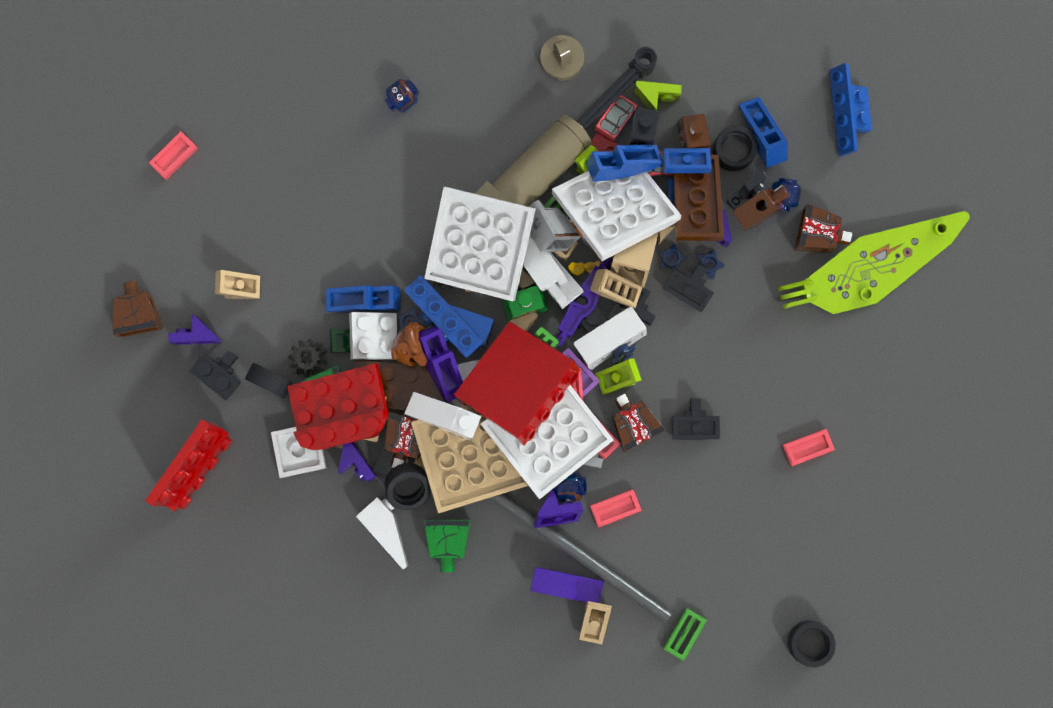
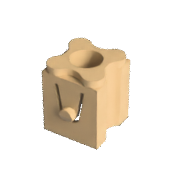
[611,232,658,288]

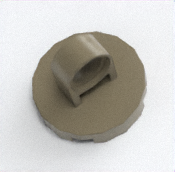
[540,35,585,81]

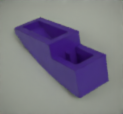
[419,326,463,403]
[530,567,604,603]

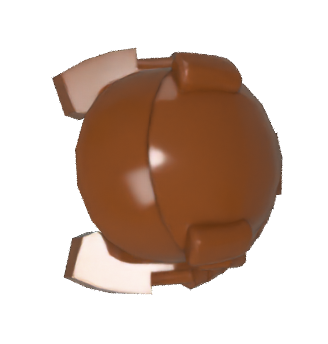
[391,322,427,366]

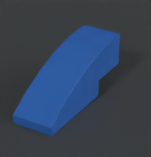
[586,145,664,182]
[326,285,401,312]

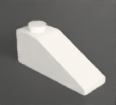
[405,392,481,441]
[356,497,409,569]

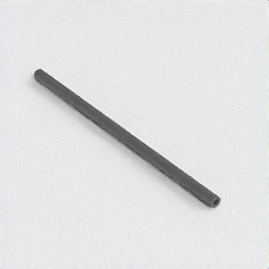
[490,494,672,623]

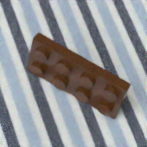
[673,155,724,241]
[353,360,444,411]

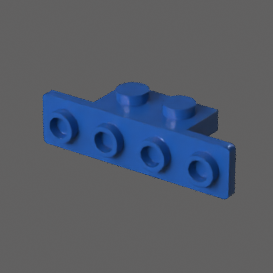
[830,63,872,156]
[404,275,483,358]

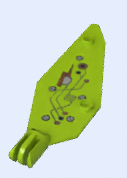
[778,211,970,314]

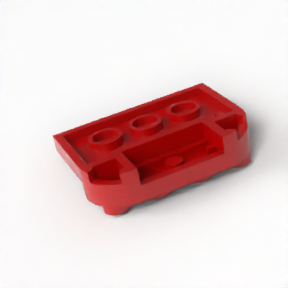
[287,364,388,450]
[145,420,233,512]

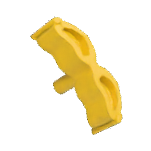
[567,261,601,276]

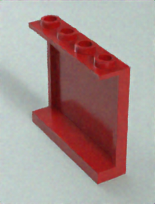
[454,321,580,446]

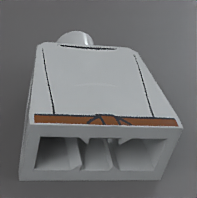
[529,200,581,252]

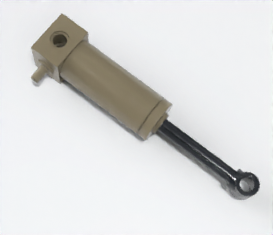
[474,47,657,207]

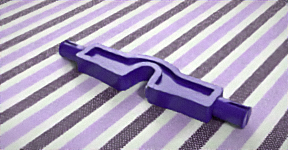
[556,258,613,348]

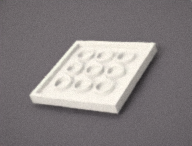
[552,171,681,261]
[424,187,536,301]
[480,385,613,499]

